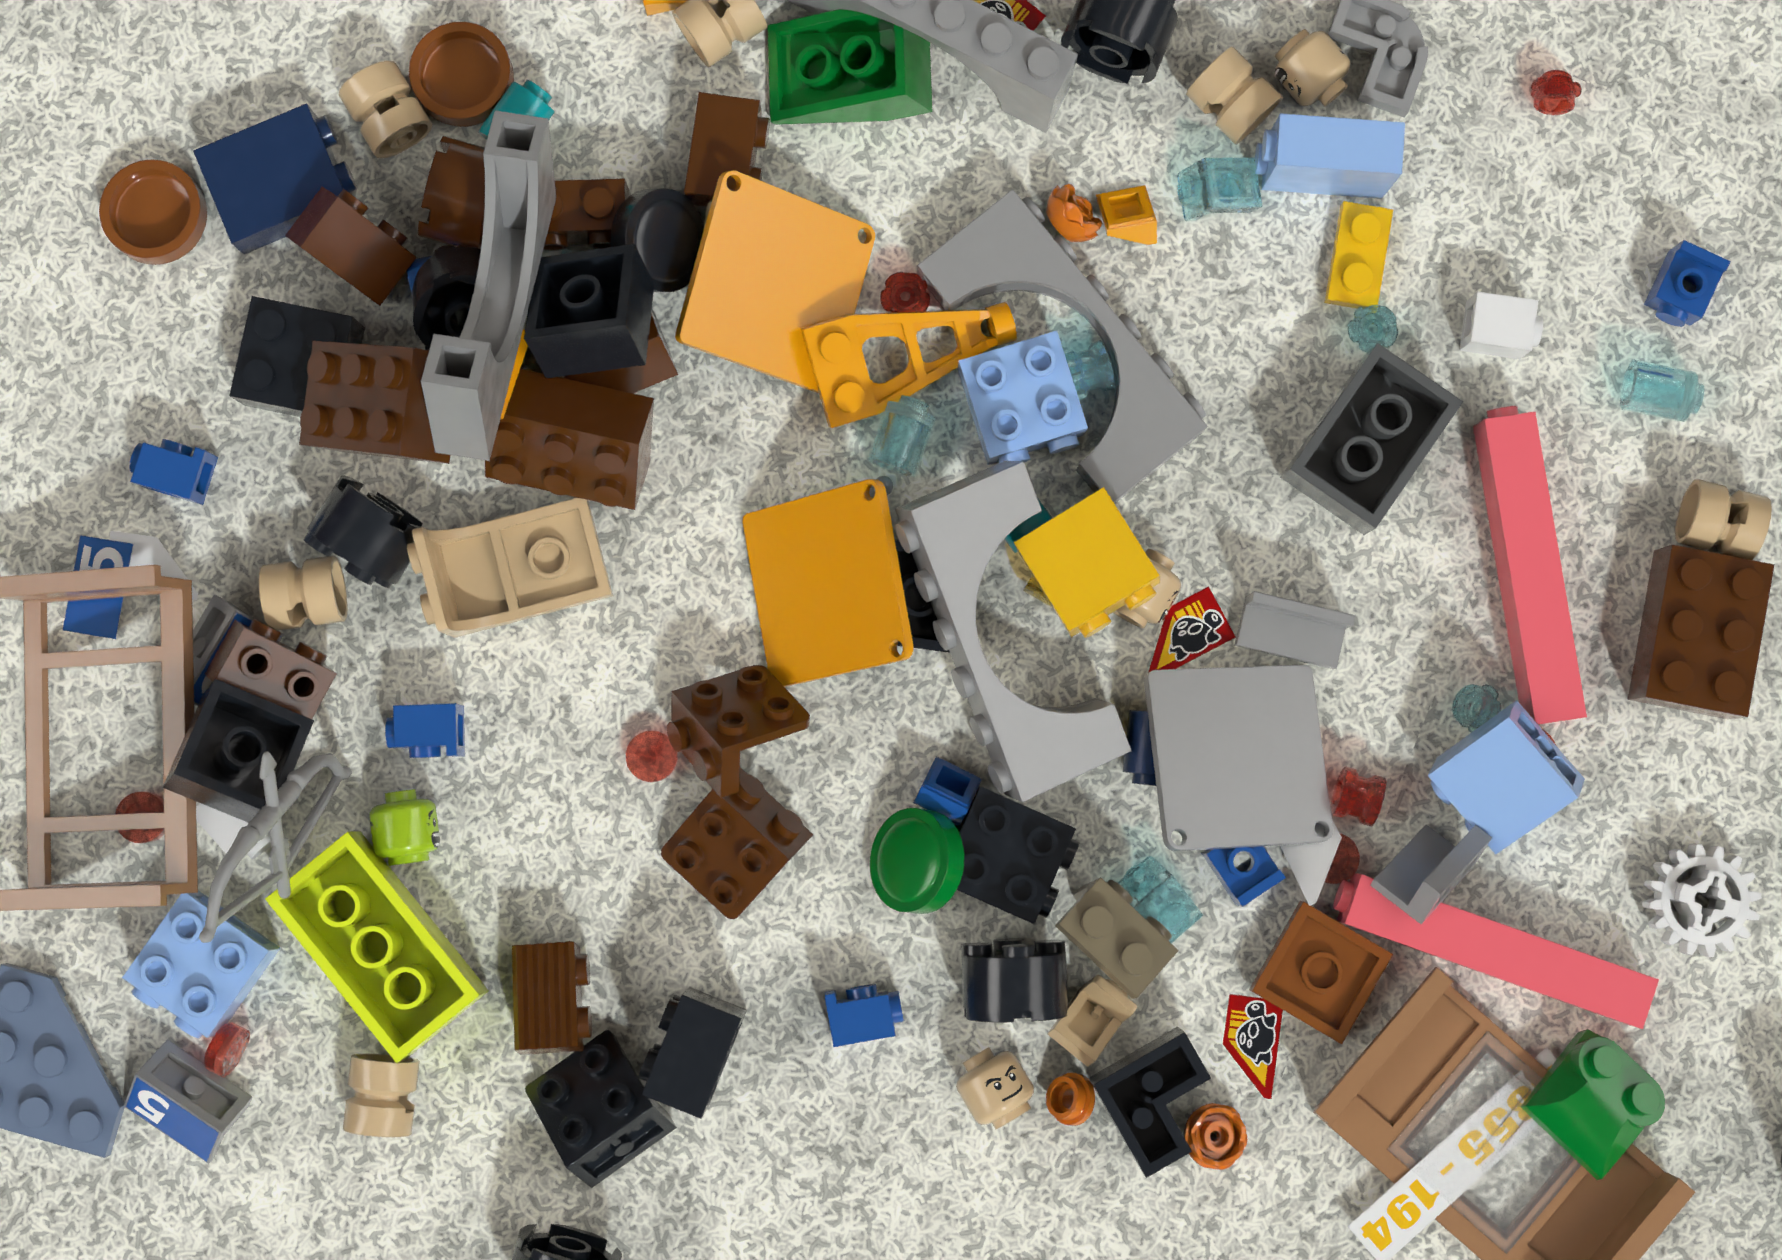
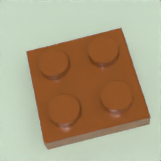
[1249,901,1393,1044]

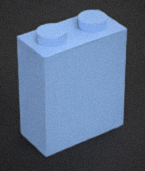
[1254,113,1405,199]

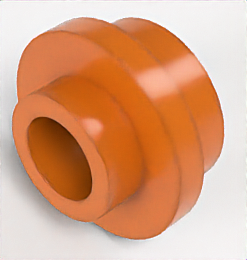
[1046,1073,1095,1126]

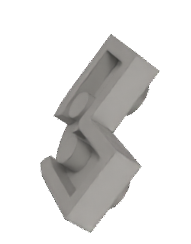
[1328,0,1428,118]

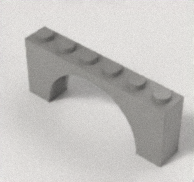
[787,0,1078,133]
[421,111,556,461]
[917,189,1208,504]
[895,461,1131,802]

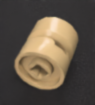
[672,0,767,67]
[1186,47,1283,145]
[339,61,433,158]
[1675,479,1772,560]
[259,555,348,631]
[343,1054,420,1137]

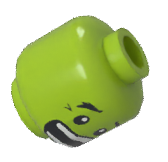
[369,789,440,866]

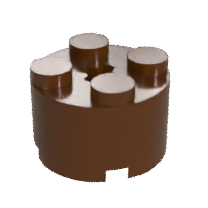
[418,136,485,249]

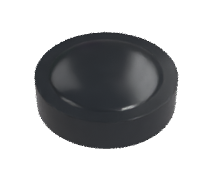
[611,188,704,292]

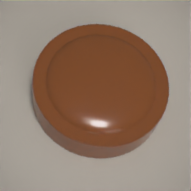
[409,22,514,127]
[99,159,207,265]

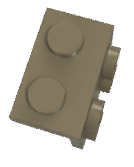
[1055,877,1179,999]

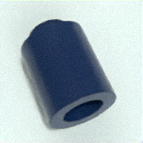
[1122,710,1156,786]

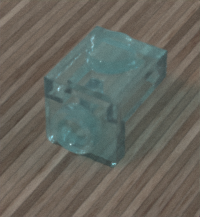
[1118,856,1204,943]

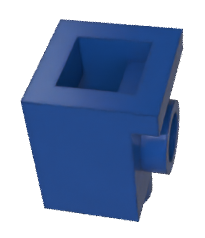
[1644,240,1731,327]
[129,439,218,505]
[385,703,465,758]
[1201,846,1286,907]
[825,984,904,1047]

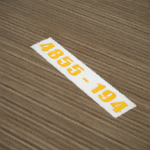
[1347,1047,1557,1260]

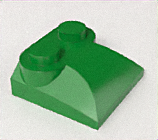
[1521,1029,1665,1180]

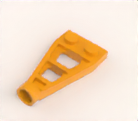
[801,302,1017,428]

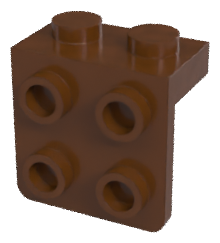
[667,665,810,798]
[661,767,814,919]

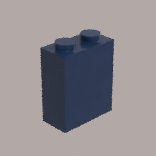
[193,103,357,254]

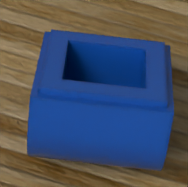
[913,756,982,826]

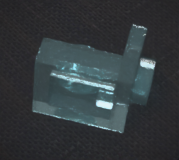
[1177,158,1263,221]

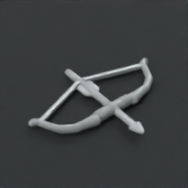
[199,751,352,943]

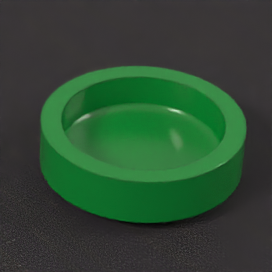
[870,808,964,914]

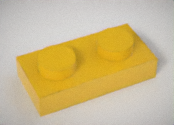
[1324,201,1393,312]

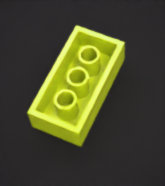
[265,831,489,1063]

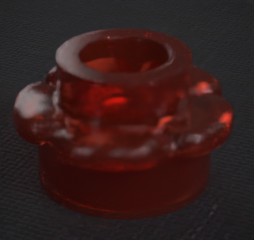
[1531,70,1582,115]
[880,272,930,312]

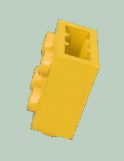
[1014,487,1160,638]

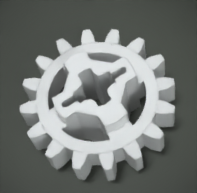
[1642,844,1762,957]

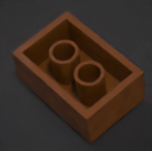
[299,341,451,464]
[485,368,654,510]
[1628,544,1775,719]

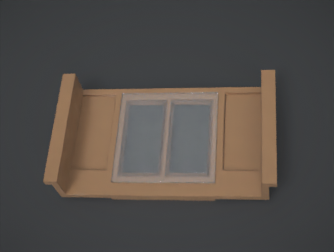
[1313,967,1696,1260]

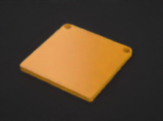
[675,170,875,393]
[742,479,913,687]

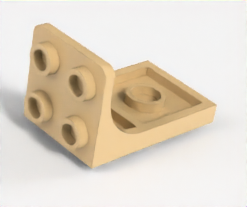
[407,498,613,638]

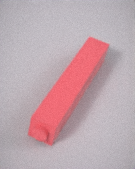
[1473,406,1587,724]
[1333,873,1659,1029]

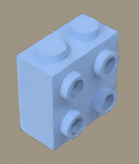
[957,331,1088,465]
[1428,700,1585,854]
[122,890,280,1038]

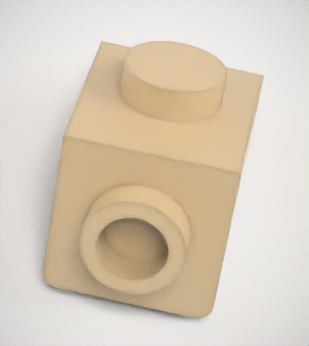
[1048,975,1137,1067]

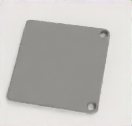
[1144,665,1333,851]

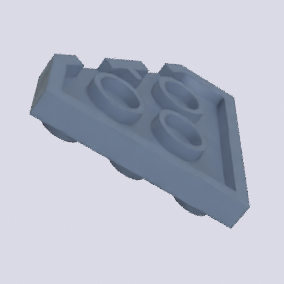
[0,963,125,1158]

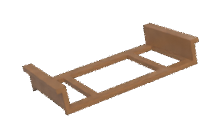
[0,565,198,911]

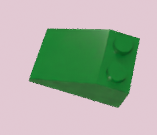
[768,9,933,125]

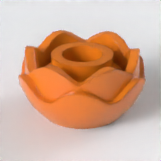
[1046,184,1103,242]
[1184,1103,1248,1170]

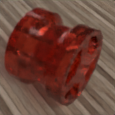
[1330,766,1387,827]

